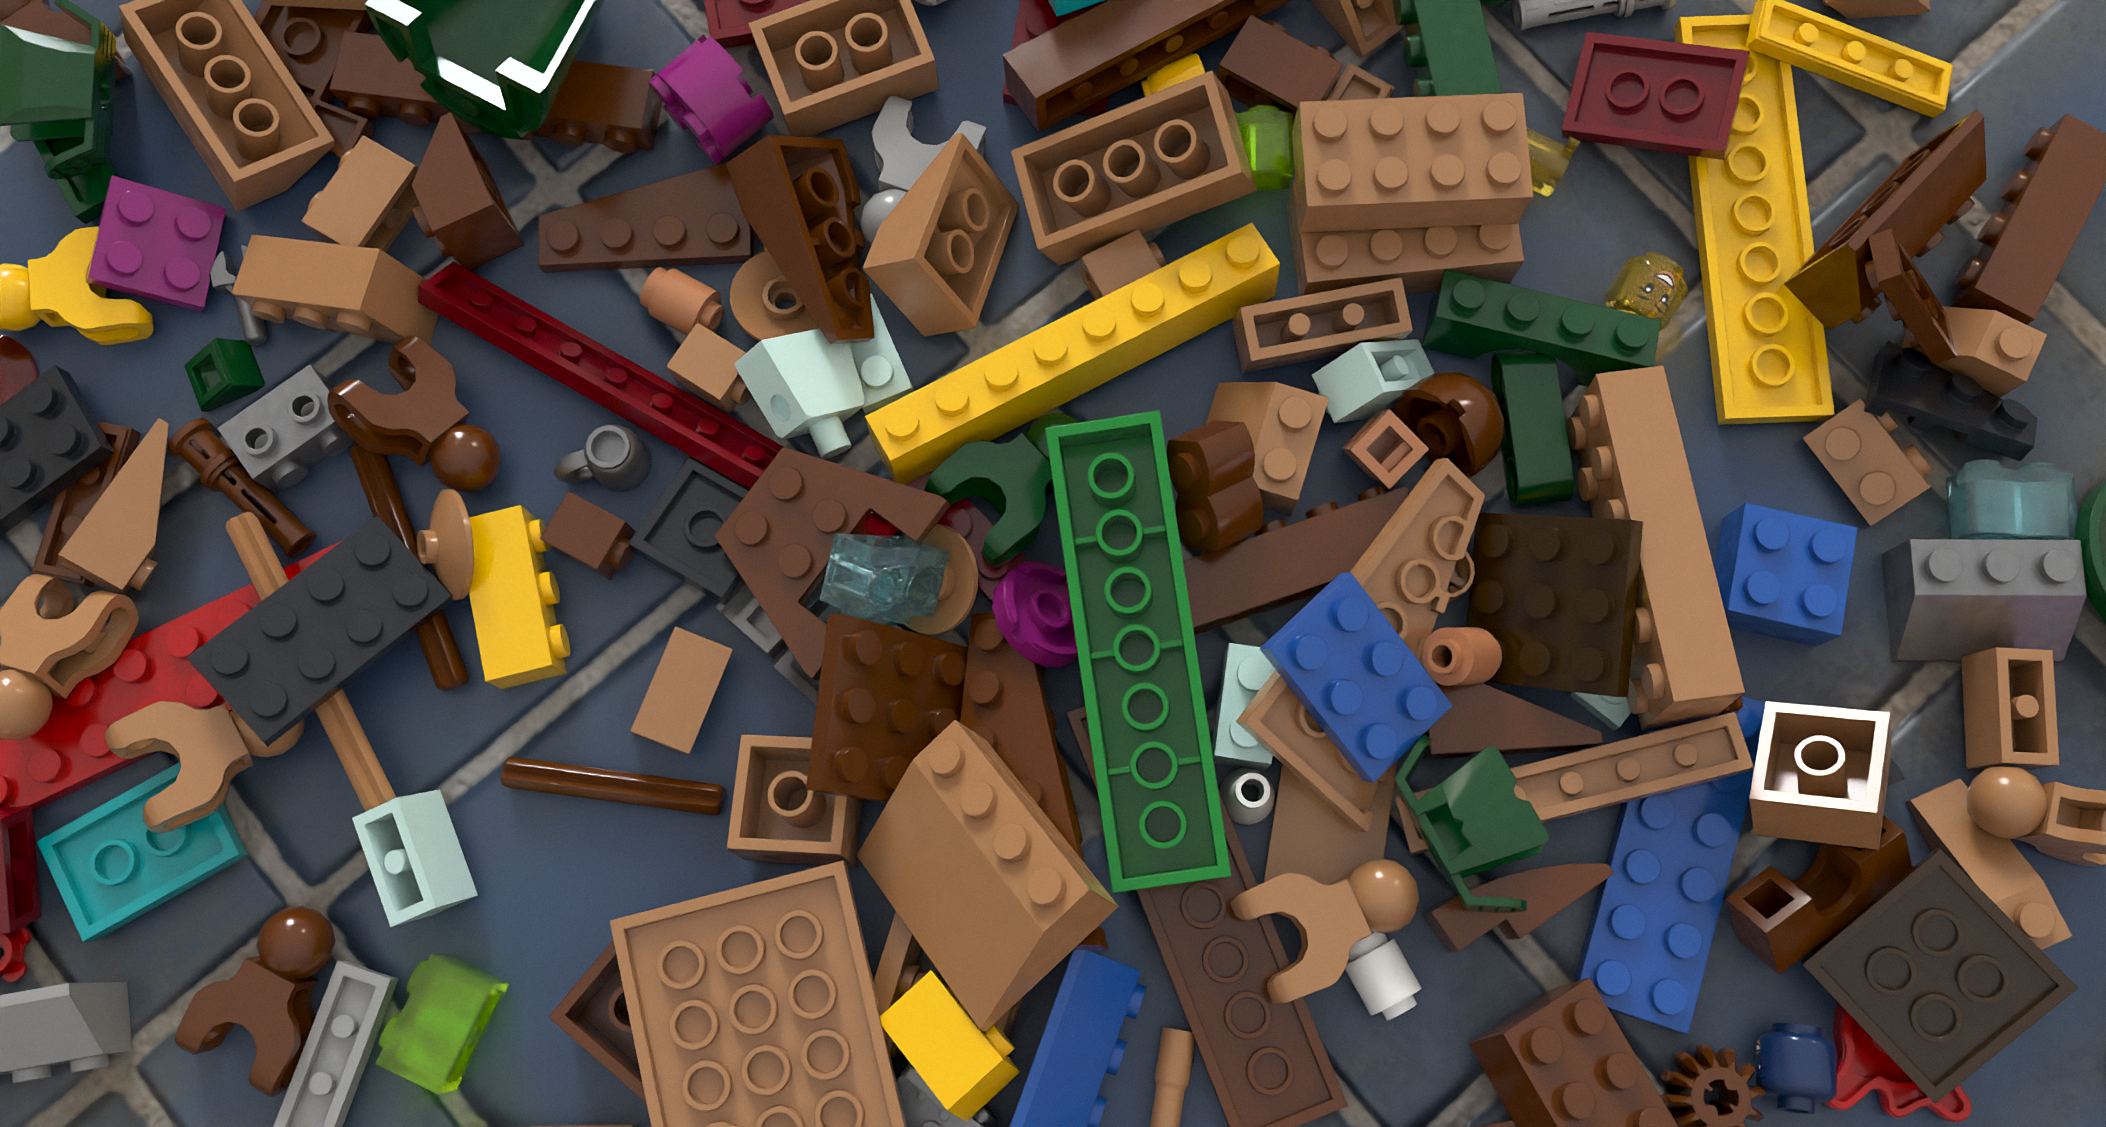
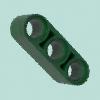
[1491,350,1574,506]

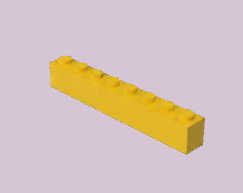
[865,222,1280,485]

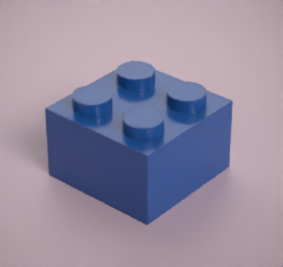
[1714,503,1858,647]

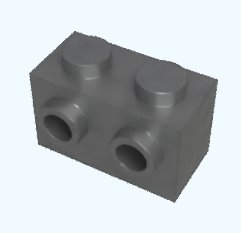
[217,364,353,492]

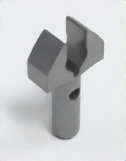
[210,245,267,345]

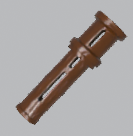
[167,418,316,559]

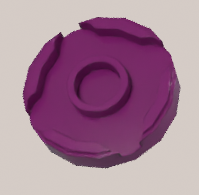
[992,561,1079,667]

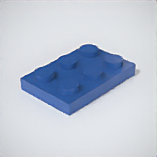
[1260,573,1453,783]

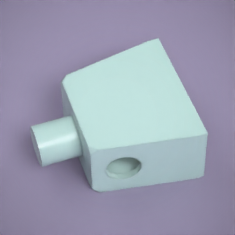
[734,328,865,459]

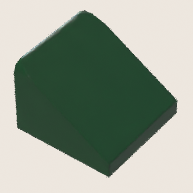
[184,338,265,412]

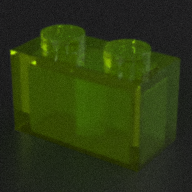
[375,954,510,1094]

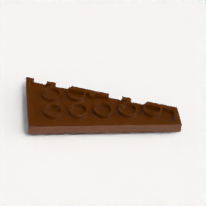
[960,612,1109,950]

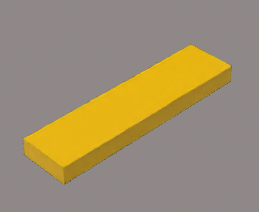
[1745,0,1953,118]

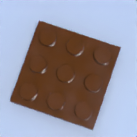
[806,614,968,804]

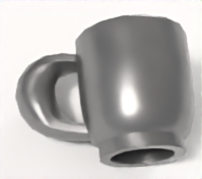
[554,425,651,492]

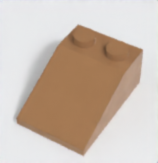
[862,133,1020,337]

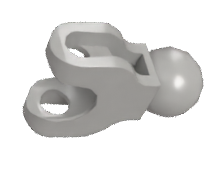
[860,95,987,246]

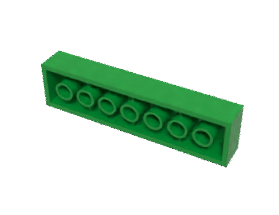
[1045,410,1231,893]

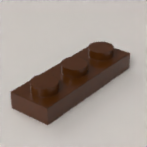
[1864,228,1956,365]

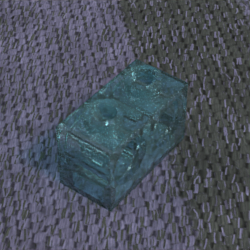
[820,534,949,624]

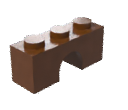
[1726,816,1913,974]

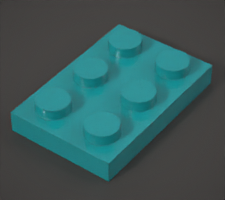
[36,762,248,942]

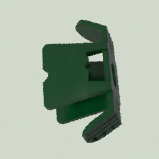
[0,0,117,180]
[1395,734,1549,913]

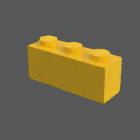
[469,505,571,689]

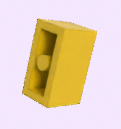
[880,970,1020,1122]

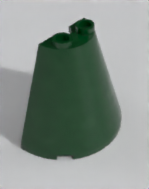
[364,0,604,139]

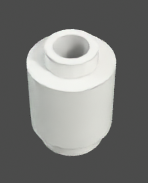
[1345,932,1422,1021]

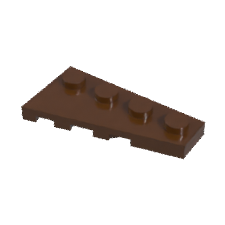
[538,162,754,273]

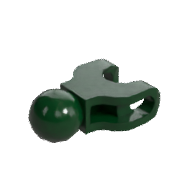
[924,412,1081,568]

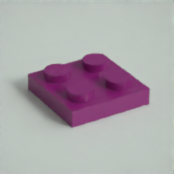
[86,176,226,312]

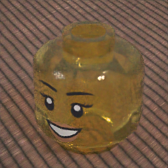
[1604,252,1688,332]

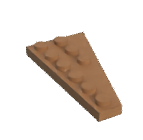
[1236,458,1485,833]

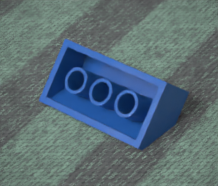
[1010,950,1147,1127]

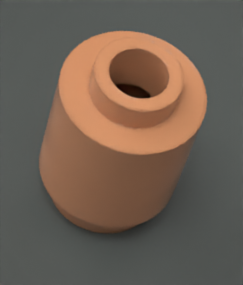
[640,267,725,336]
[1422,627,1502,686]

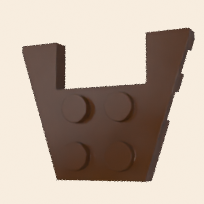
[254,0,375,160]
[715,447,950,681]

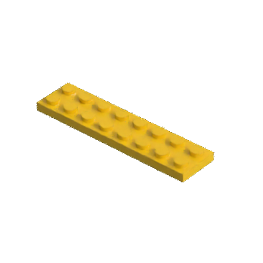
[1674,14,1835,425]

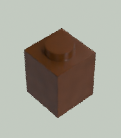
[540,491,636,580]

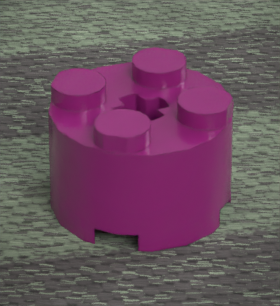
[648,34,774,165]

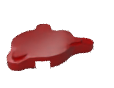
[1823,1003,1972,1123]

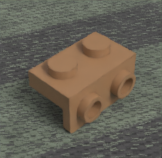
[1803,398,1934,526]

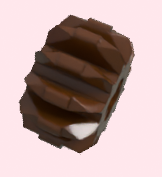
[1660,1044,1766,1127]

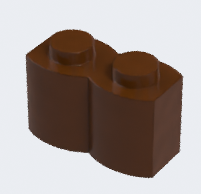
[1166,421,1264,551]

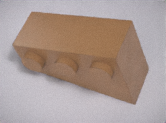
[231,234,440,346]

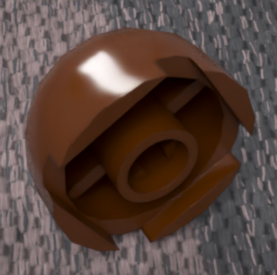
[1393,372,1505,479]

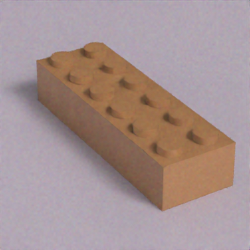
[1566,366,1745,730]

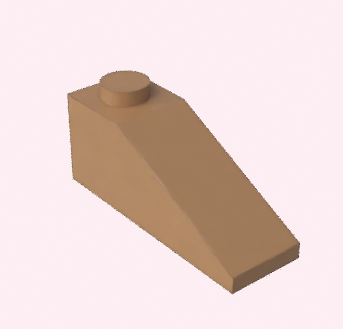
[58,418,169,595]
[1906,779,2072,950]

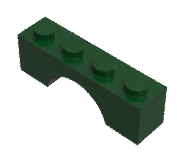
[1421,269,1661,387]

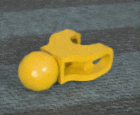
[0,227,154,345]

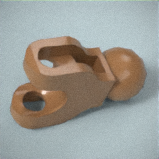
[0,574,139,740]
[104,701,306,833]
[1966,765,2106,866]
[1230,858,1420,1003]

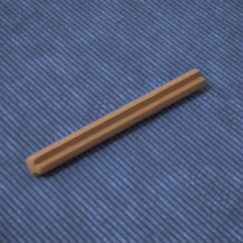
[225,512,396,811]

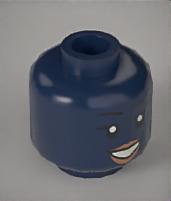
[1756,1023,1837,1114]

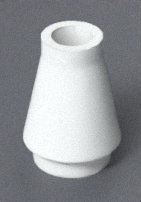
[1219,768,1275,825]

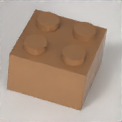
[1749,701,1892,850]
[727,735,863,867]

